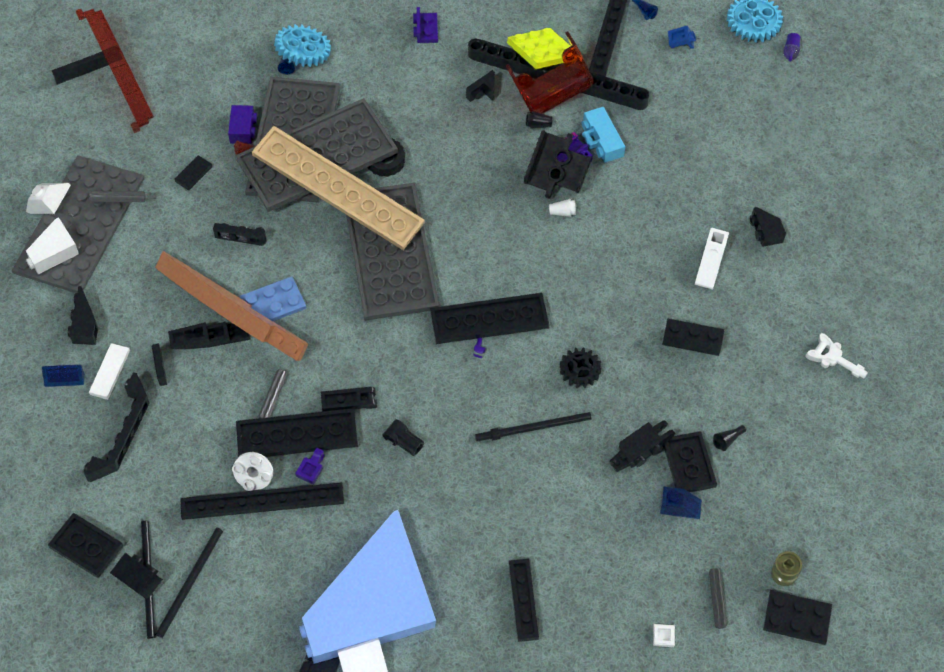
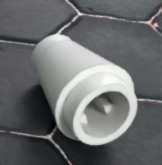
[549,199,576,217]

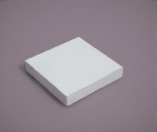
[337,638,388,672]

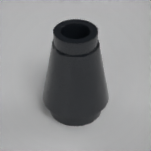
[526,111,553,129]

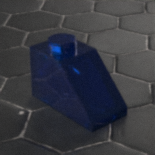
[660,486,702,519]

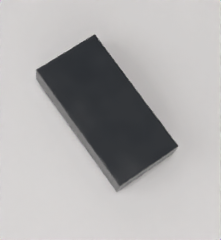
[175,155,212,191]
[151,343,167,386]

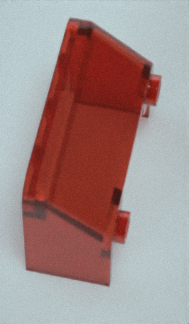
[506,31,593,114]

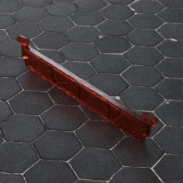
[76,9,154,133]

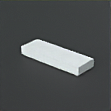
[89,343,130,400]

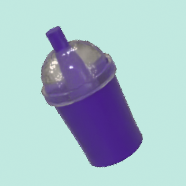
[783,33,801,62]

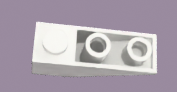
[695,228,729,290]

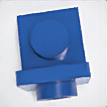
[668,25,696,49]

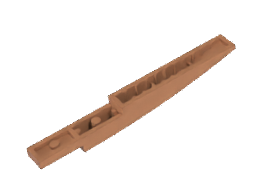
[155,251,308,361]

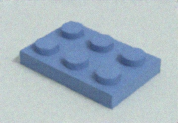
[239,277,307,321]

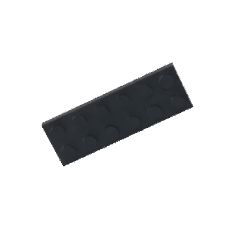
[430,293,549,344]
[236,408,358,457]

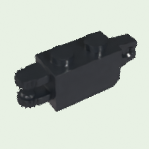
[609,420,675,472]

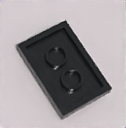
[664,431,717,495]
[48,513,123,578]
[763,590,832,645]

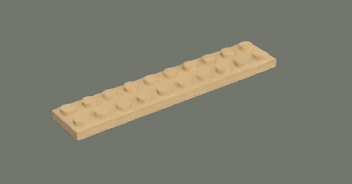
[252,126,425,251]

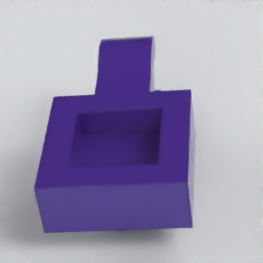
[295,448,325,485]

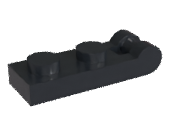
[213,223,267,246]
[321,387,377,412]

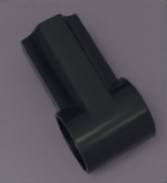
[382,419,424,456]

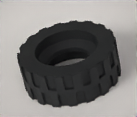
[368,138,405,177]

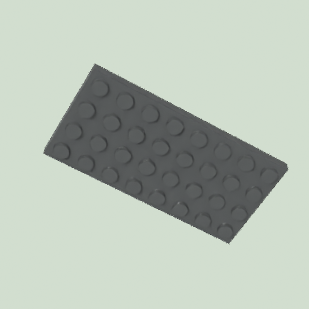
[245,76,340,202]
[235,98,398,212]
[12,155,144,293]
[346,182,440,321]

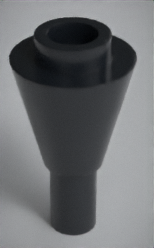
[713,425,746,451]

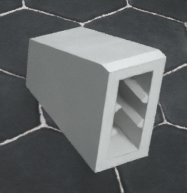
[26,217,79,274]

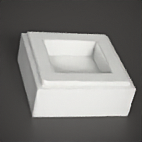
[653,624,675,647]

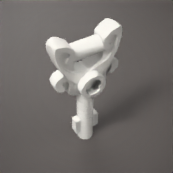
[805,333,868,379]

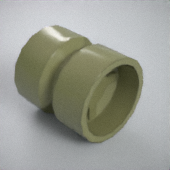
[771,551,802,586]

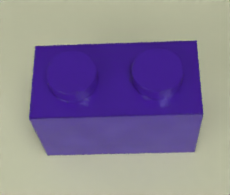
[228,105,257,144]

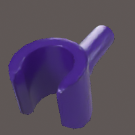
[473,338,486,359]

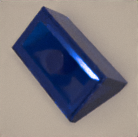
[42,365,85,387]

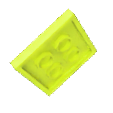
[507,28,579,69]

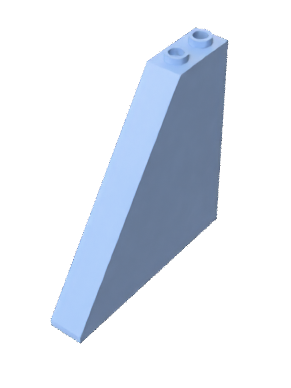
[299,510,436,664]

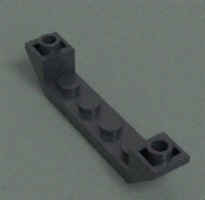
[84,372,150,482]

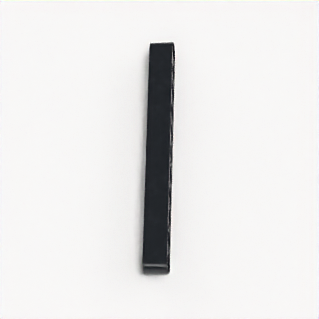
[468,38,649,110]

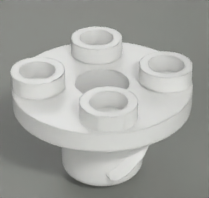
[232,452,273,491]

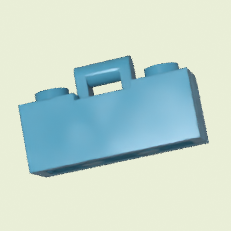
[581,107,625,163]

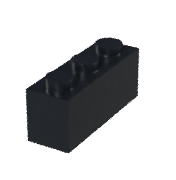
[662,318,725,356]

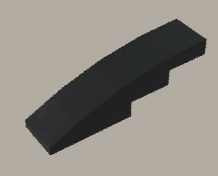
[168,321,251,349]

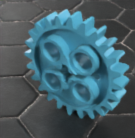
[727,0,783,43]
[274,24,331,67]

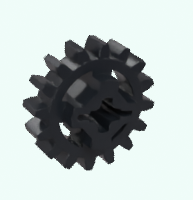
[559,348,602,388]

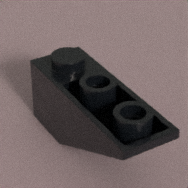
[67,286,99,345]

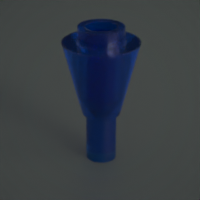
[632,0,658,20]
[278,56,295,75]

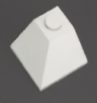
[26,183,71,214]

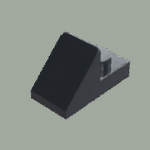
[466,70,495,102]

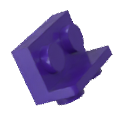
[413,7,438,43]

